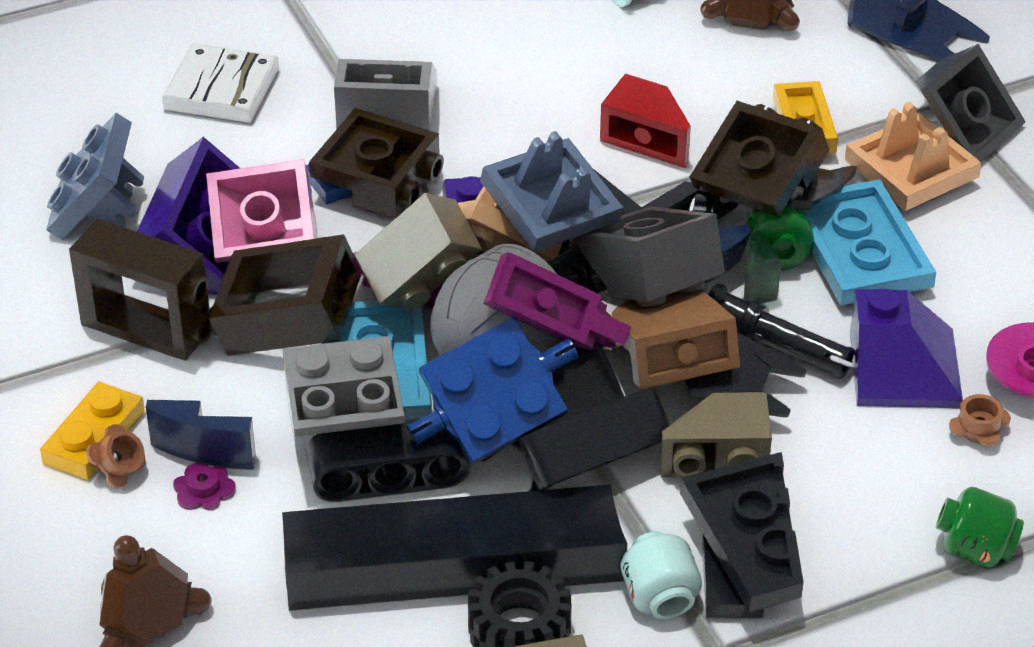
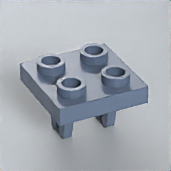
[46,112,144,240]
[480,131,624,252]

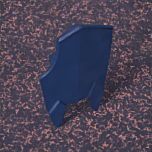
[848,0,990,61]

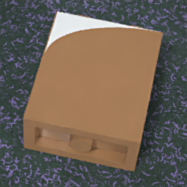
[602,289,740,389]

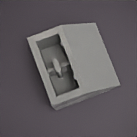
[334,59,437,131]
[283,336,405,437]

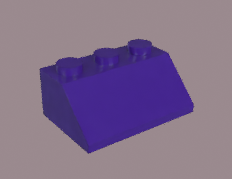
[137,136,241,295]

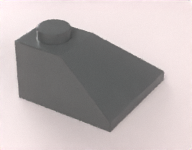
[915,44,1026,162]

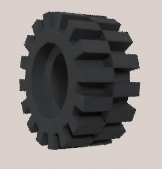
[468,561,572,647]

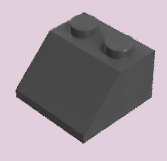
[573,206,725,307]

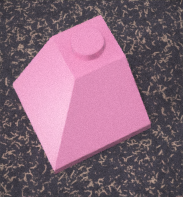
[206,159,317,263]

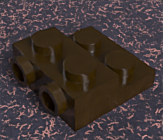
[689,100,829,217]
[309,108,444,218]

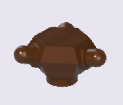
[700,0,800,31]
[99,535,212,647]

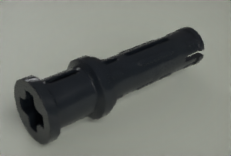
[708,283,855,379]

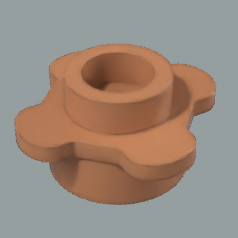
[949,394,1011,446]
[86,424,145,488]

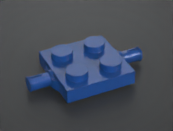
[406,317,579,465]

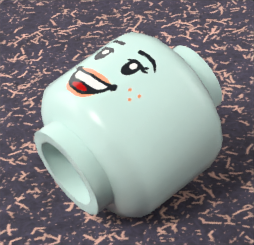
[620,531,702,620]

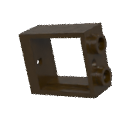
[69,219,212,361]
[208,234,362,356]

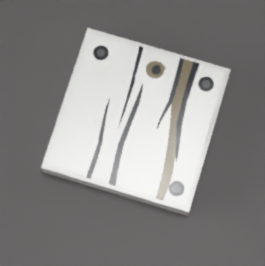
[162,43,279,123]

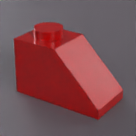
[600,73,691,168]

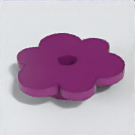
[173,463,236,510]

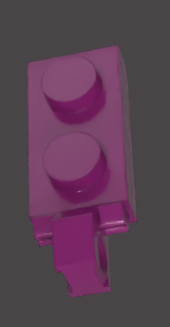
[483,252,631,350]

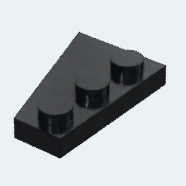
[680,452,804,612]

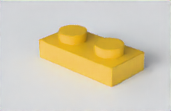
[773,81,838,153]
[40,381,145,481]

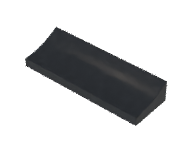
[282,484,628,611]

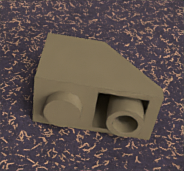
[660,392,772,477]

